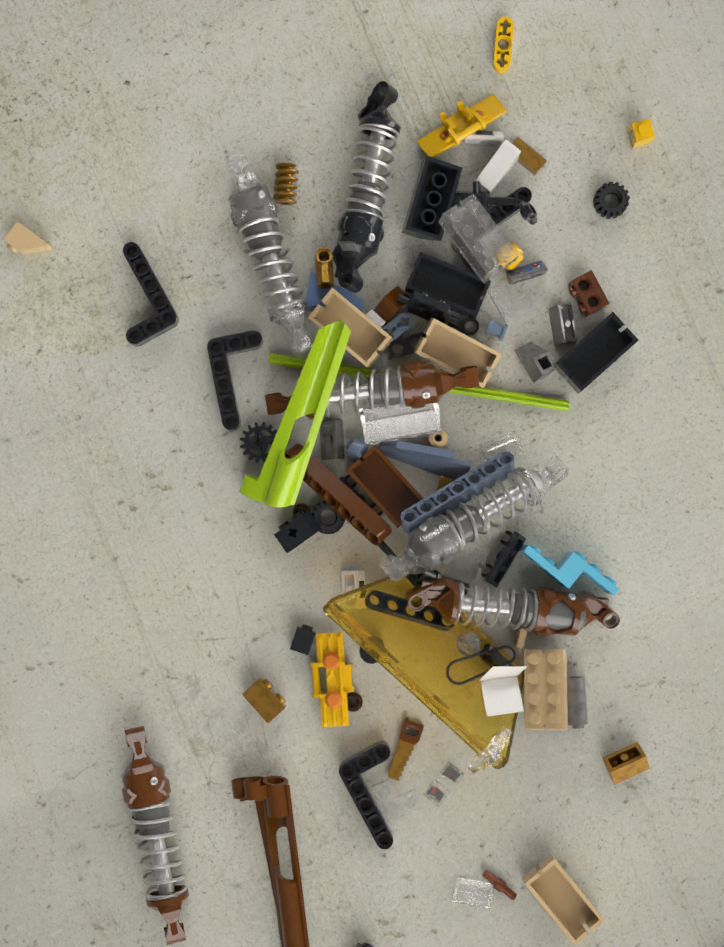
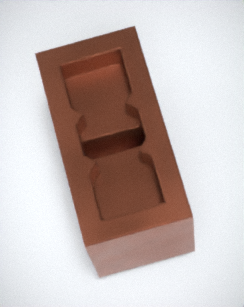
[568,270,610,317]

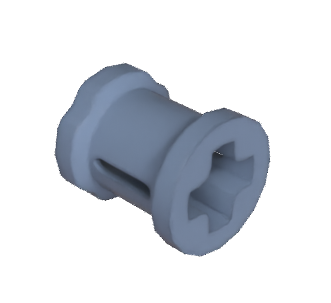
[484,318,508,341]

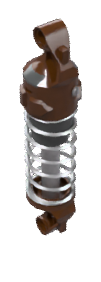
[265,360,480,420]
[121,726,189,945]

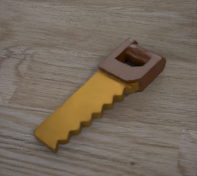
[388,717,424,781]

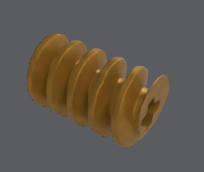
[273,163,299,205]

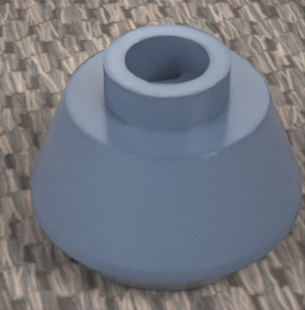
[345,438,369,462]

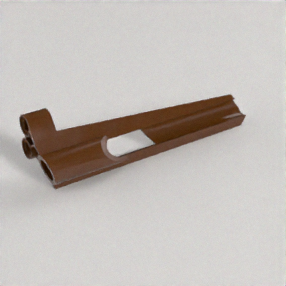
[231,776,310,947]

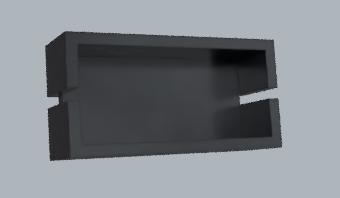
[405,252,491,319]
[555,312,639,394]

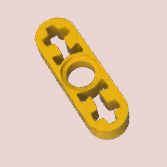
[493,16,514,73]

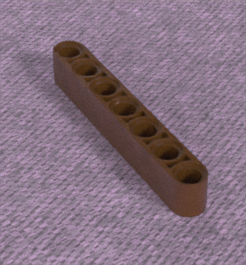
[285,444,392,546]

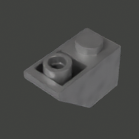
[514,342,557,383]

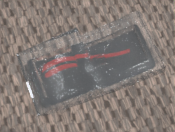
[424,762,464,807]

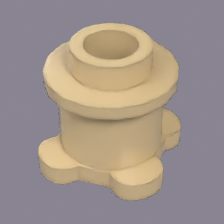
[426,428,448,449]

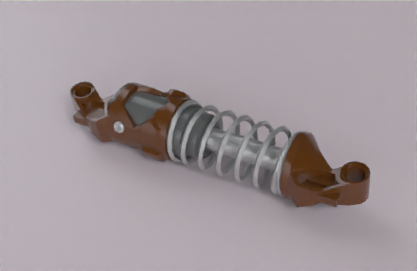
[405,576,620,636]

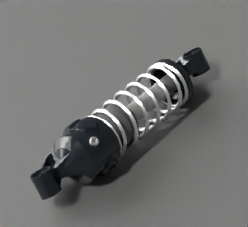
[332,81,401,293]

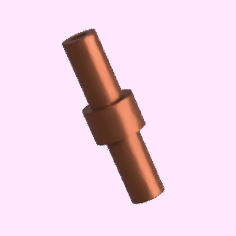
[482,870,517,901]

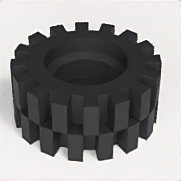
[593,182,630,219]
[311,500,345,534]

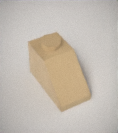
[3,222,52,255]

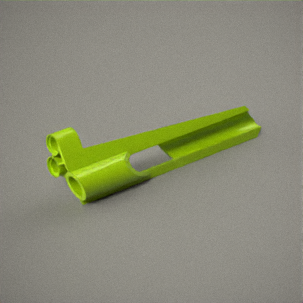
[239,320,351,507]

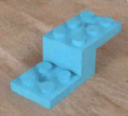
[520,545,619,595]

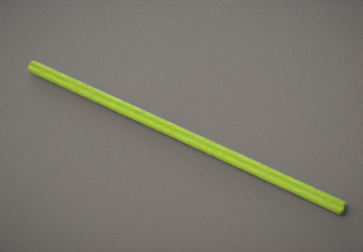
[268,353,570,411]

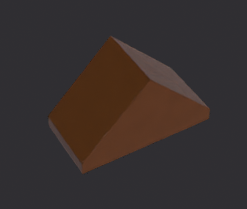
[374,286,410,326]

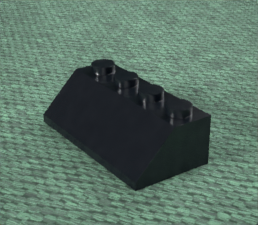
[401,156,463,241]

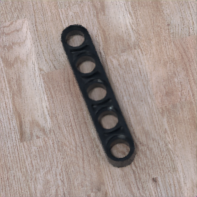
[389,318,479,358]
[365,590,455,631]

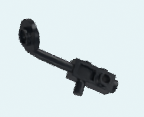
[451,181,537,225]

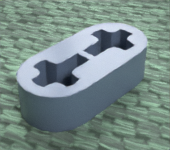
[382,313,413,341]

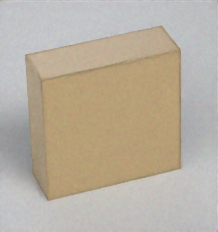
[514,627,527,649]

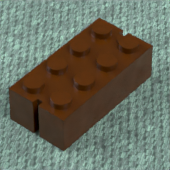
[346,445,424,528]

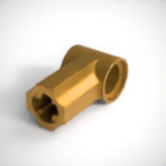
[315,247,334,289]

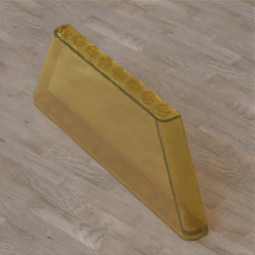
[323,567,524,769]

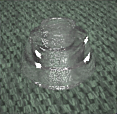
[456,631,481,656]

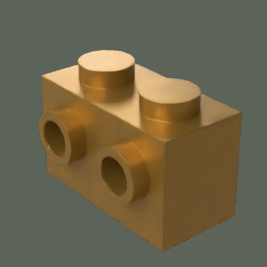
[242,677,286,723]
[602,742,650,785]

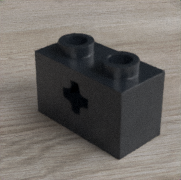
[274,510,322,553]

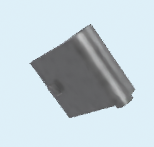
[545,676,588,729]

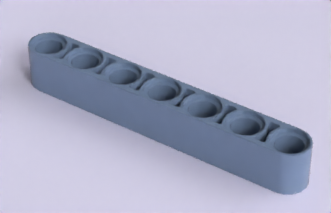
[401,452,515,534]

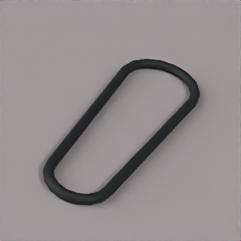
[446,645,516,685]

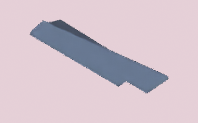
[379,438,472,480]

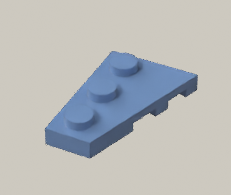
[304,272,364,312]

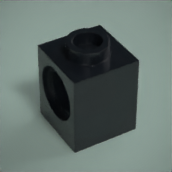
[290,624,316,655]

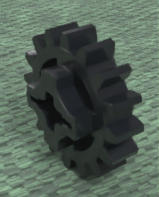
[240,422,277,463]

